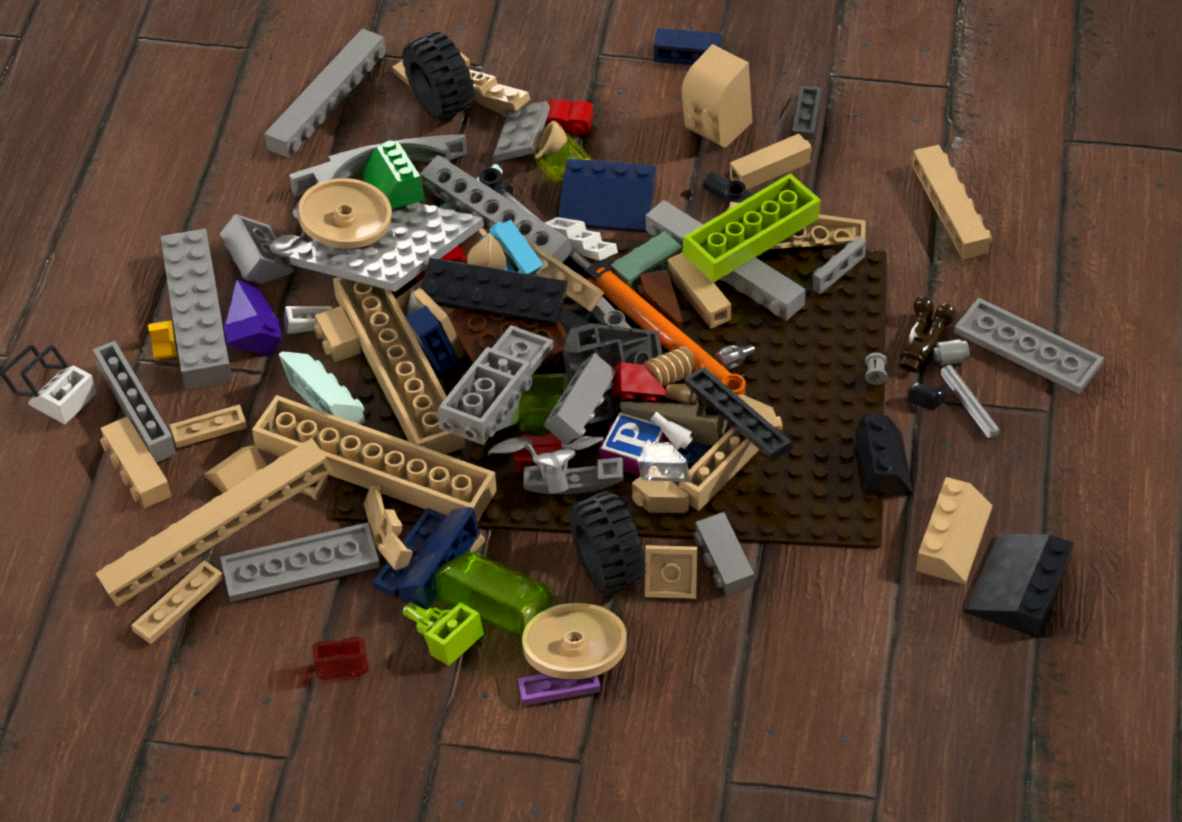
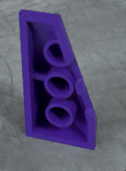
[223,280,281,356]

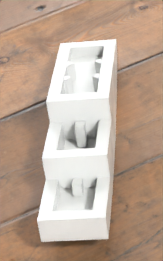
[545,217,618,261]

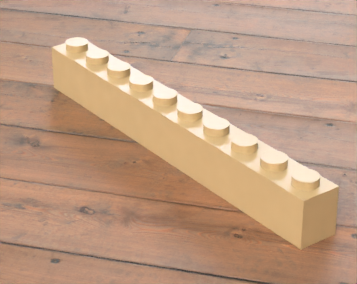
[96,438,332,606]

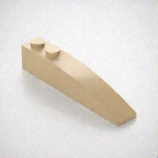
[728,202,866,249]

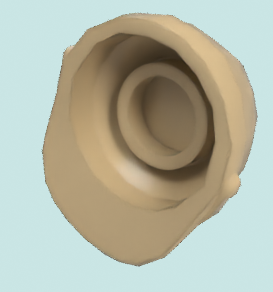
[535,121,568,159]

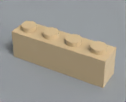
[100,416,171,509]
[679,427,759,511]

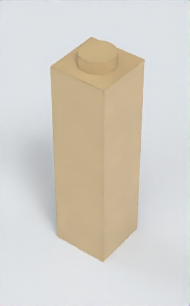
[730,134,812,190]
[667,253,731,329]

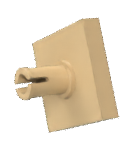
[645,545,697,599]

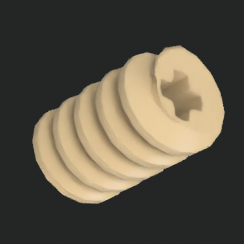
[643,347,695,387]

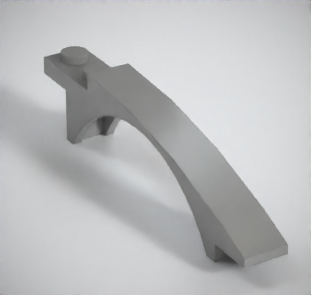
[289,134,467,197]

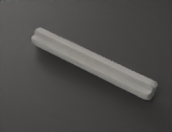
[941,365,999,439]

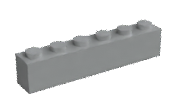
[93,341,176,463]

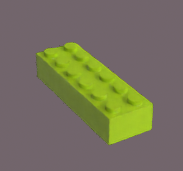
[683,174,821,283]

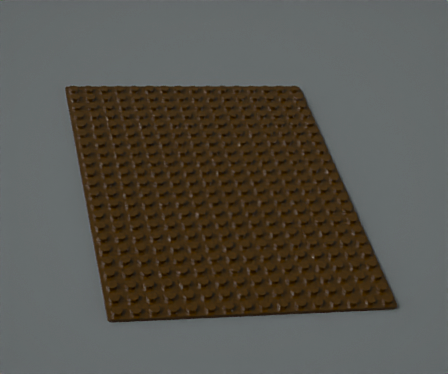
[332,239,887,549]

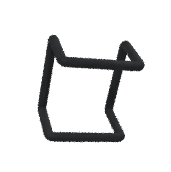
[0,345,68,396]

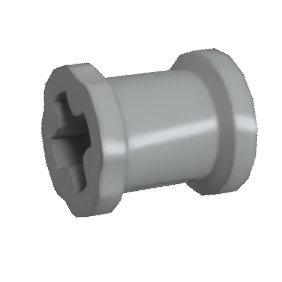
[865,353,887,385]

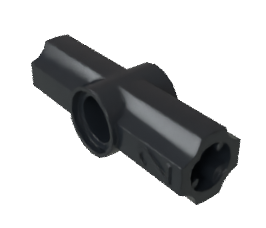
[703,171,753,208]

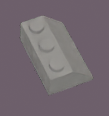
[220,214,295,284]

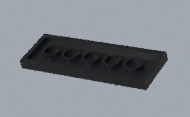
[420,258,568,327]

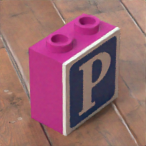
[599,412,666,476]

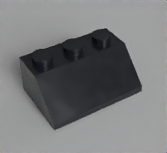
[855,413,913,495]

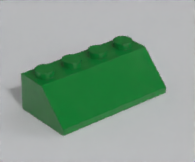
[359,141,425,209]

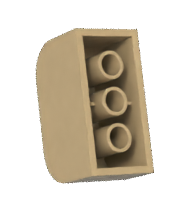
[682,44,752,147]

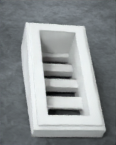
[284,306,332,334]

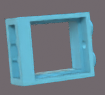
[480,220,543,275]

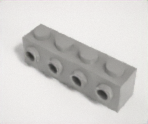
[544,353,616,445]

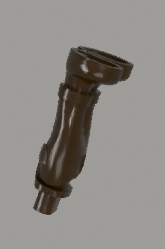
[899,296,957,372]

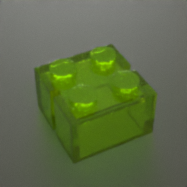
[519,373,568,431]

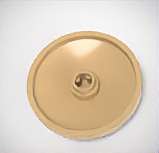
[298,178,392,249]
[522,603,627,679]

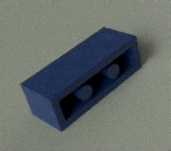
[654,28,721,64]
[406,305,459,376]

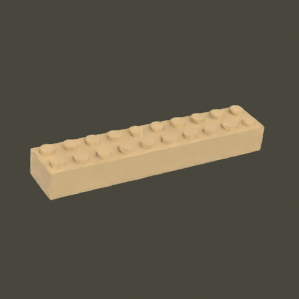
[333,277,465,454]
[252,395,497,522]

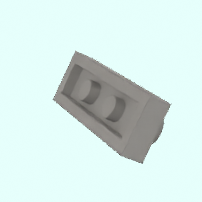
[813,237,866,295]

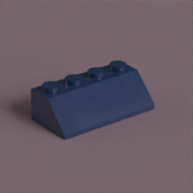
[398,507,480,610]

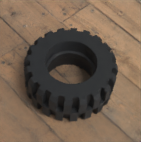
[402,31,475,120]
[569,491,646,595]

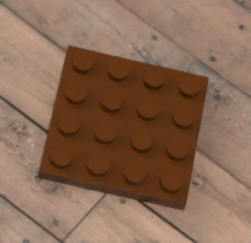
[447,273,568,368]

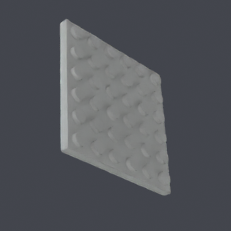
[289,202,484,291]

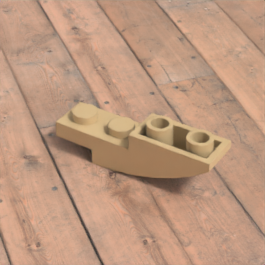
[469,69,530,114]

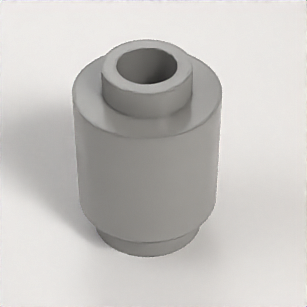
[932,339,970,366]

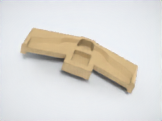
[364,485,413,570]

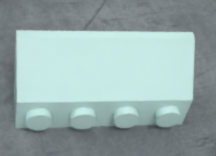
[279,351,366,425]

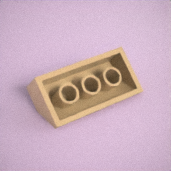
[916,477,992,585]

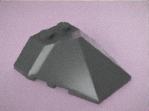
[562,323,662,424]

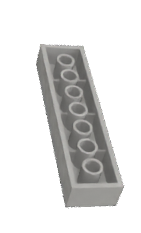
[160,228,233,391]

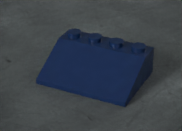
[559,158,657,233]

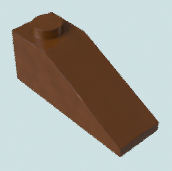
[636,270,683,332]

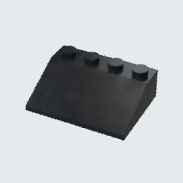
[964,534,1074,638]

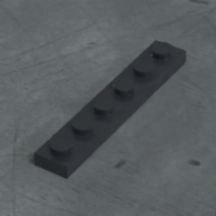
[684,367,793,461]

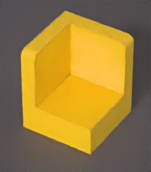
[148,320,178,360]

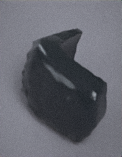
[907,382,948,409]

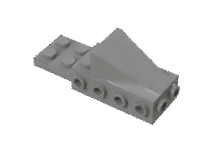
[437,325,553,445]

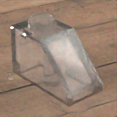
[637,442,691,483]

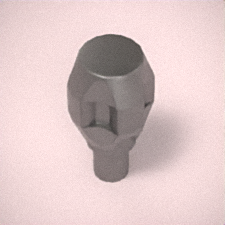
[714,345,755,370]

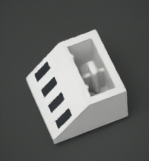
[28,365,97,425]

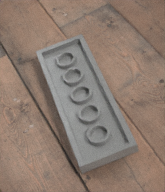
[954,298,1104,394]
[220,523,380,602]

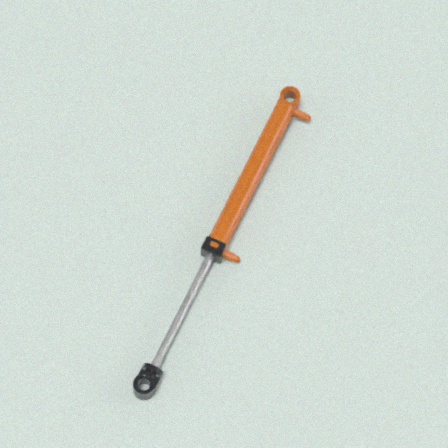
[479,167,745,402]

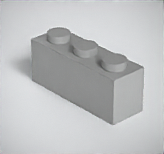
[693,512,754,596]

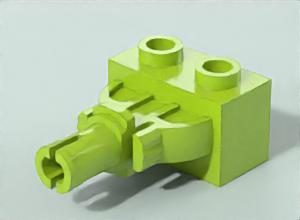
[403,602,484,666]

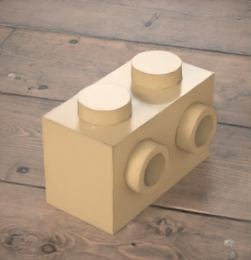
[313,306,361,362]

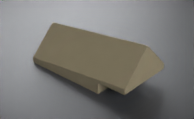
[620,401,728,446]

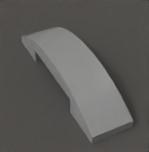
[524,457,623,495]

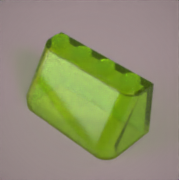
[435,551,552,638]

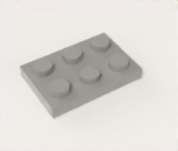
[493,101,550,162]

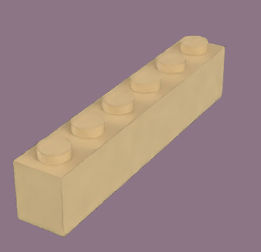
[912,145,992,260]

